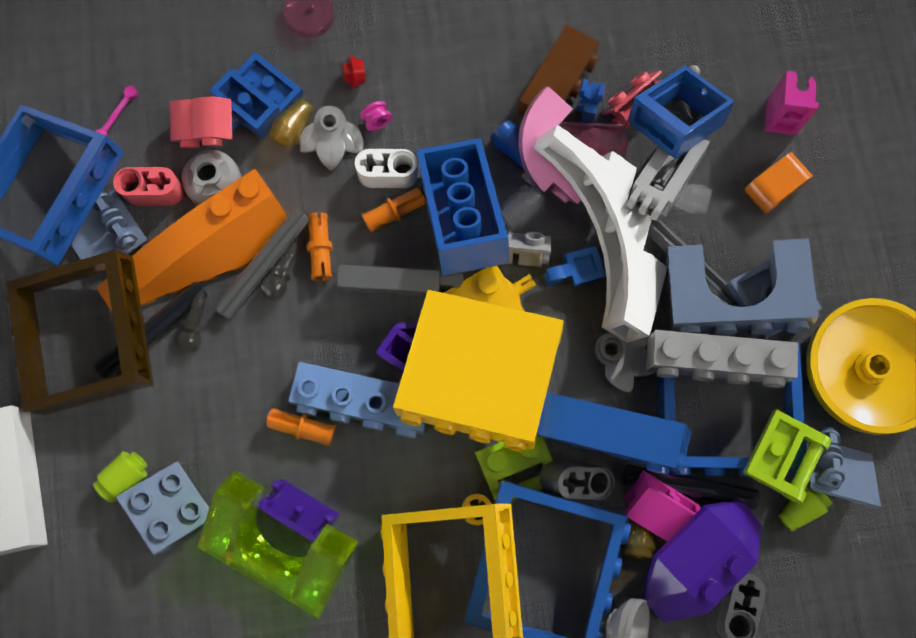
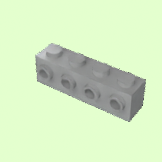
[646,330,798,388]

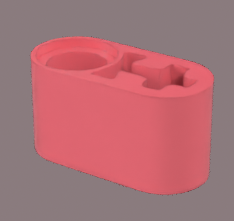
[113,167,185,206]

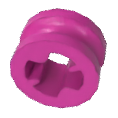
[360,101,393,131]

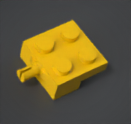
[444,266,536,311]

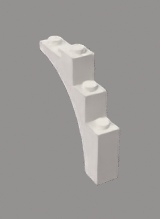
[534,125,667,343]

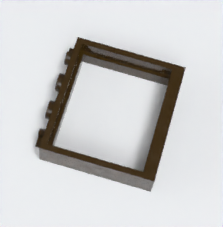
[6,250,154,415]

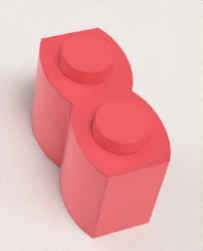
[169,96,232,149]

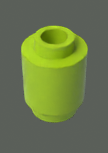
[93,451,147,503]

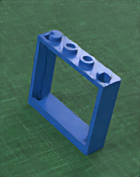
[0,104,125,265]
[657,345,806,477]
[464,479,631,638]

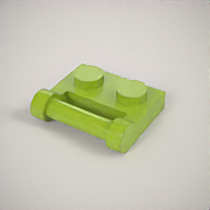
[743,409,832,504]
[475,435,553,501]

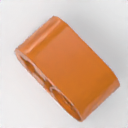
[744,152,813,214]

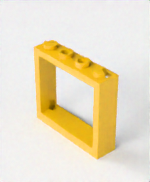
[380,504,523,638]

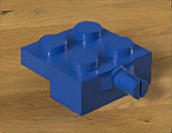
[209,52,304,139]

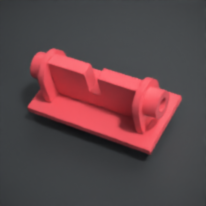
[601,70,662,129]

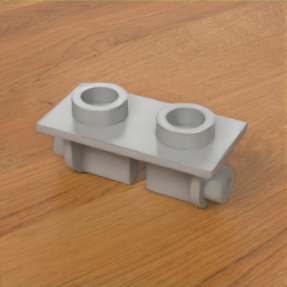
[506,229,551,267]

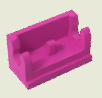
[765,71,819,135]
[624,470,701,542]

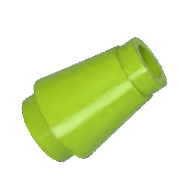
[778,485,833,532]

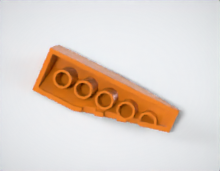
[96,169,287,312]

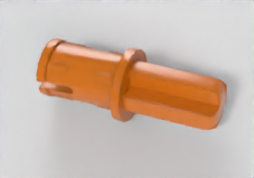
[362,188,426,233]
[266,408,336,447]

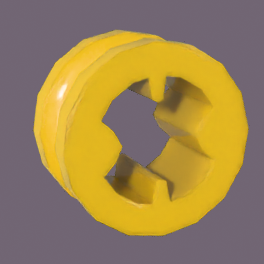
[462,494,491,526]

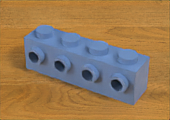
[288,362,427,439]

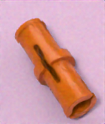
[306,212,333,281]

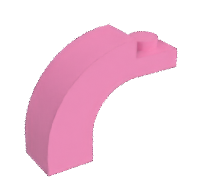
[518,86,581,204]

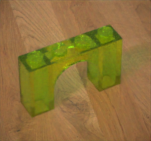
[197,470,358,619]

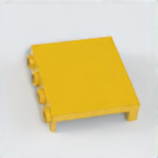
[393,290,564,452]

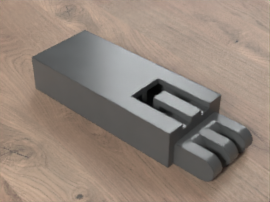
[337,264,464,297]

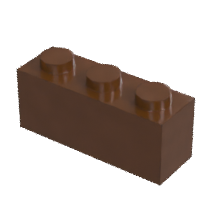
[517,24,600,124]

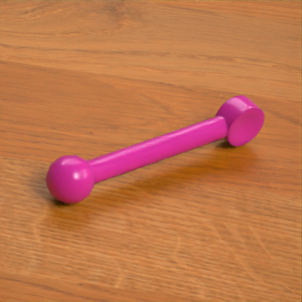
[95,86,138,136]

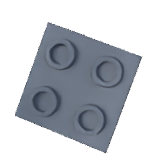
[71,190,148,277]
[805,427,881,508]
[115,461,215,556]

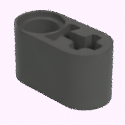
[539,461,615,500]
[715,574,766,638]

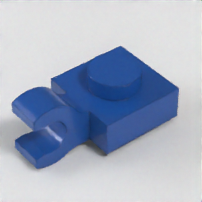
[576,79,606,127]
[543,246,606,288]

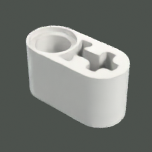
[355,149,418,188]

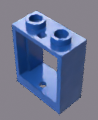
[627,65,734,159]

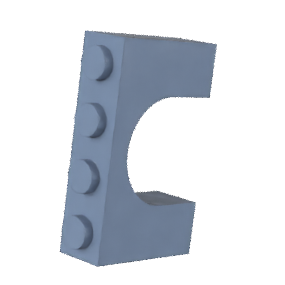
[666,238,819,336]

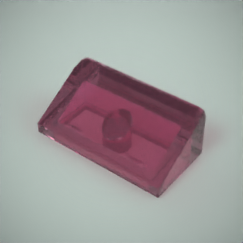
[561,122,628,160]

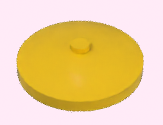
[806,298,916,435]

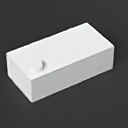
[0,405,48,555]

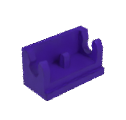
[257,479,340,544]

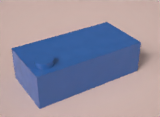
[416,138,509,276]
[537,392,691,475]

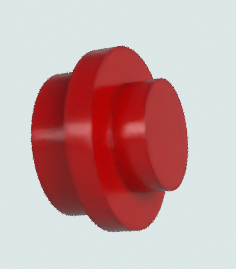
[342,56,365,89]

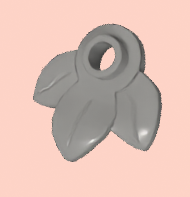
[300,106,364,170]
[594,333,655,392]

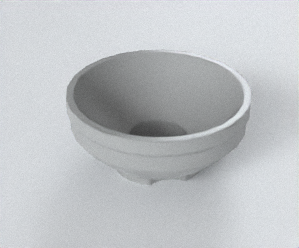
[181,150,241,205]
[606,598,650,638]

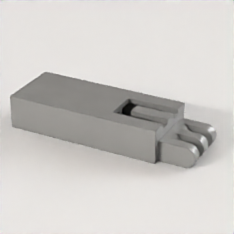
[626,139,710,222]

